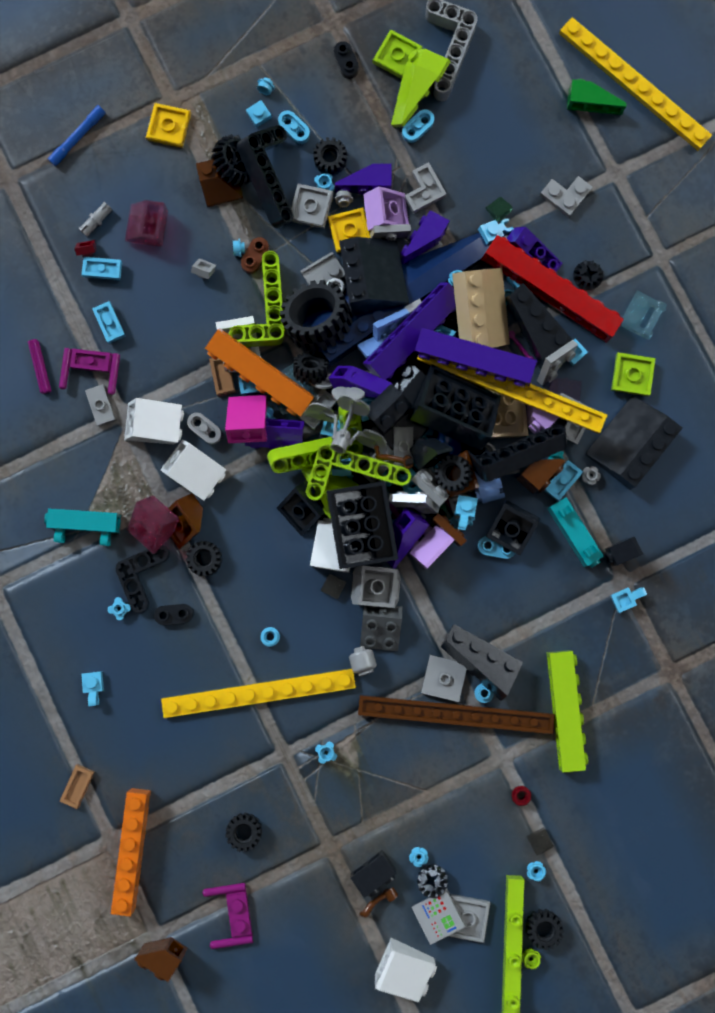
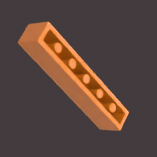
[205,328,314,417]
[111,788,151,916]

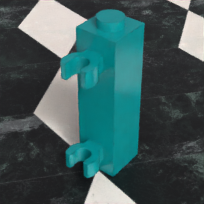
[547,497,604,568]
[44,508,121,546]

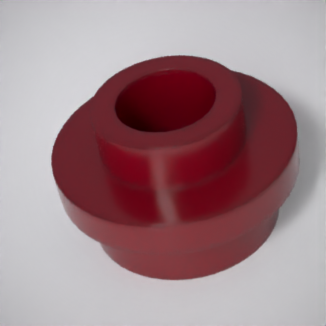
[511,786,531,806]

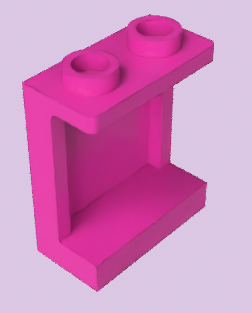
[225,395,268,443]

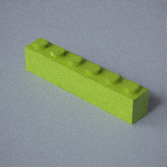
[546,650,588,773]

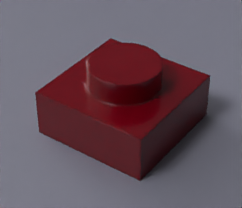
[74,240,97,257]

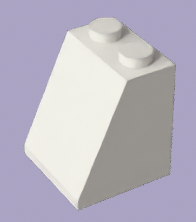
[124,398,184,444]
[161,440,226,501]
[310,518,350,573]
[375,938,437,1002]

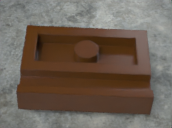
[431,513,467,547]

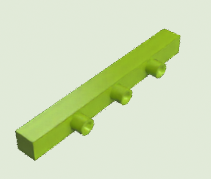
[502,875,524,1013]

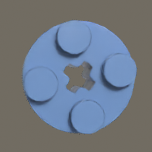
[474,471,505,504]

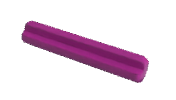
[28,339,51,394]

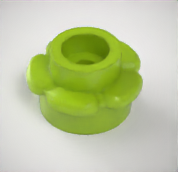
[522,948,541,969]

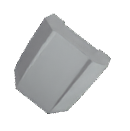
[351,566,401,608]

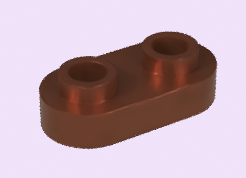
[241,237,269,274]

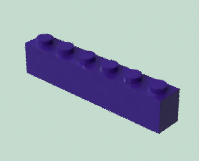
[363,282,456,380]
[415,328,537,388]

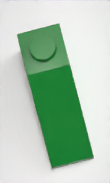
[567,79,627,115]

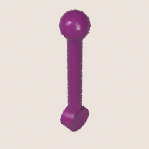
[509,331,534,359]

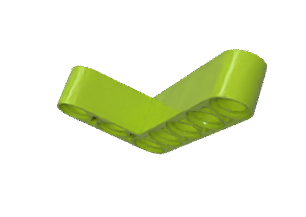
[229,251,285,347]
[267,407,363,473]
[306,444,411,500]

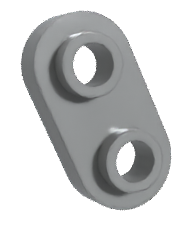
[187,413,222,444]

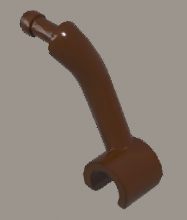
[374,445,414,469]
[360,888,398,917]

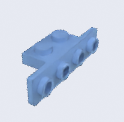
[358,308,410,358]

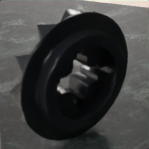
[573,260,604,290]
[416,864,448,898]

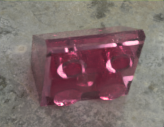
[125,200,168,247]
[127,495,179,554]

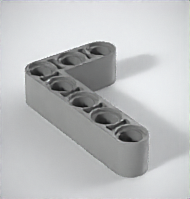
[425,0,478,101]

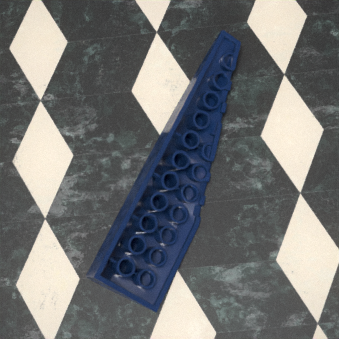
[303,233,509,367]

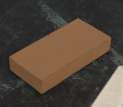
[209,358,236,396]
[60,764,95,809]

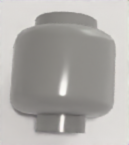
[349,646,377,676]

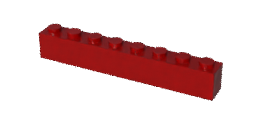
[481,235,624,342]

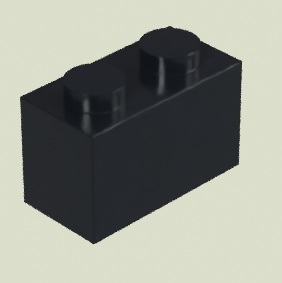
[350,850,396,898]

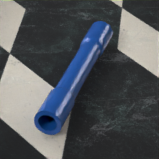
[47,105,106,167]

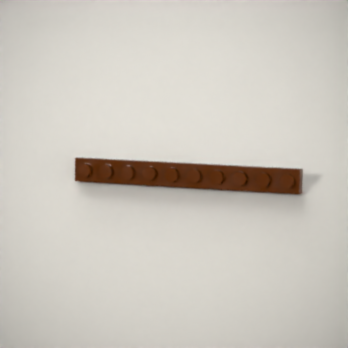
[358,695,554,734]

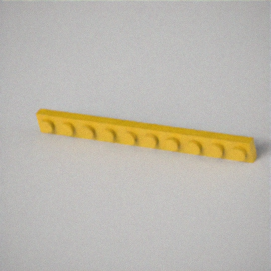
[559,17,712,151]
[417,355,607,434]
[161,668,356,718]

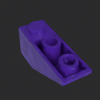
[335,164,392,195]
[400,210,450,264]
[507,227,563,272]
[329,366,393,398]
[387,508,430,569]

